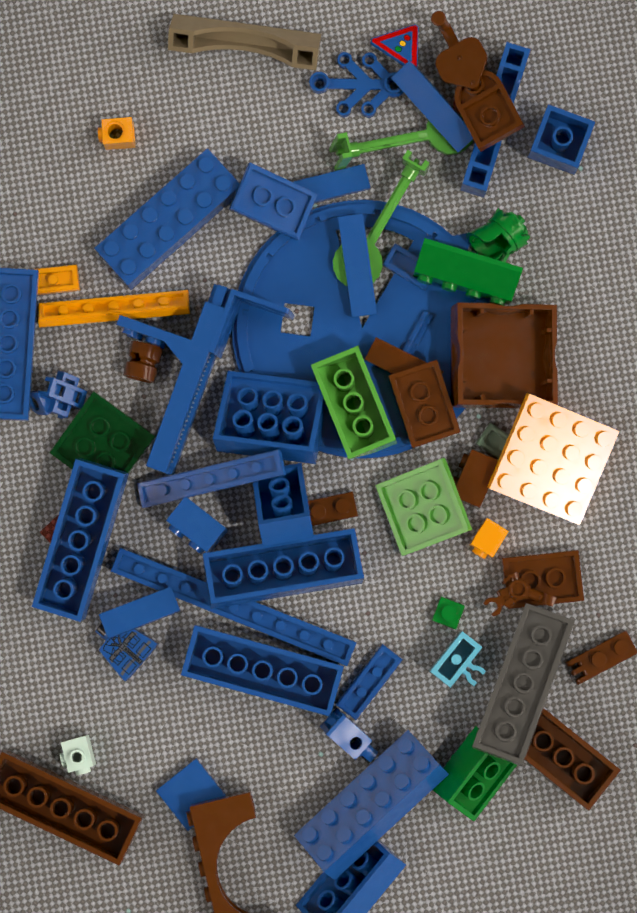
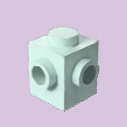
[60,735,96,776]

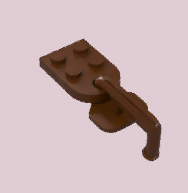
[431,11,525,152]

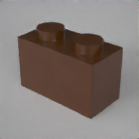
[453,449,498,509]

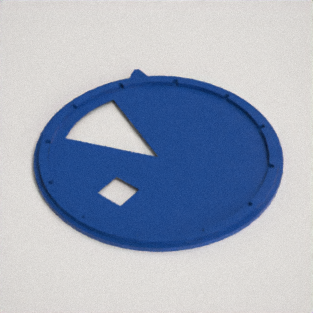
[232,200,490,459]

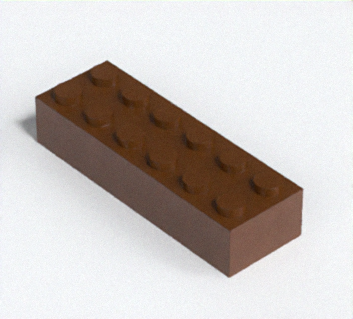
[0,750,145,866]

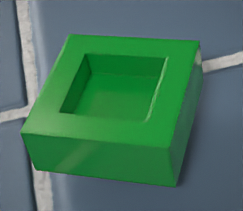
[432,597,465,630]

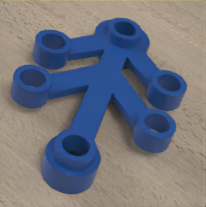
[309,52,404,118]

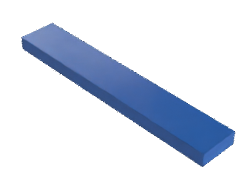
[137,449,286,508]

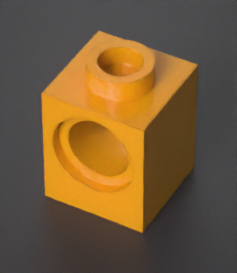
[98,117,136,150]
[469,518,509,559]

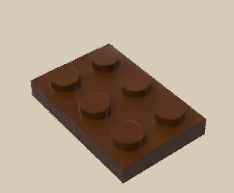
[388,360,461,448]
[502,550,584,609]

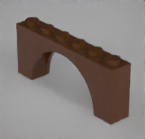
[186,789,257,913]

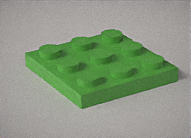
[375,458,472,556]

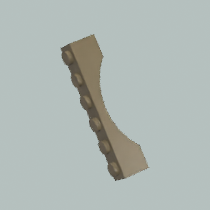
[168,14,322,70]

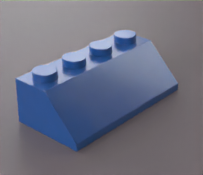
[296,840,406,913]

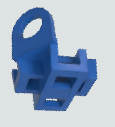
[30,370,88,419]

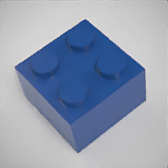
[528,104,595,175]
[166,496,228,554]

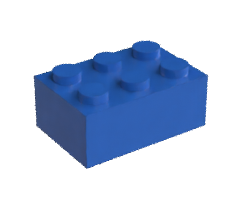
[253,463,314,546]

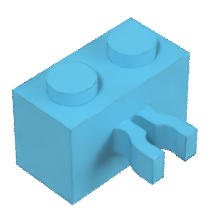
[429,631,486,688]

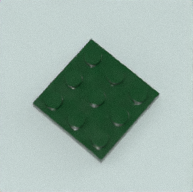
[50,391,156,473]

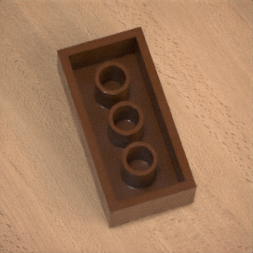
[525,708,621,811]

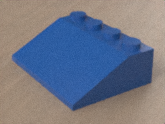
[213,371,325,464]

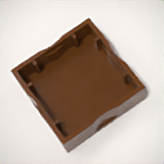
[451,302,558,409]

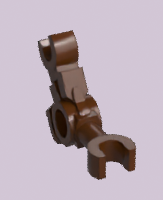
[483,571,556,616]

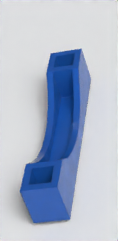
[460,42,531,198]

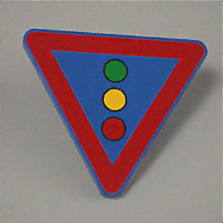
[370,24,419,68]

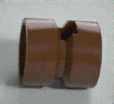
[123,341,163,383]

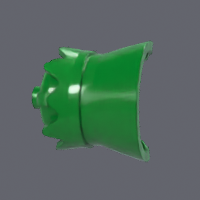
[466,208,530,262]

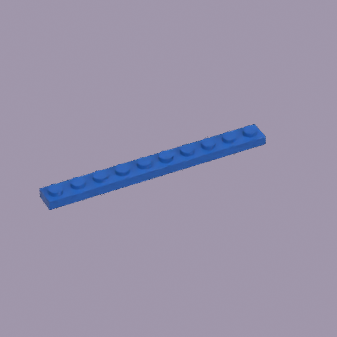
[111,548,357,666]

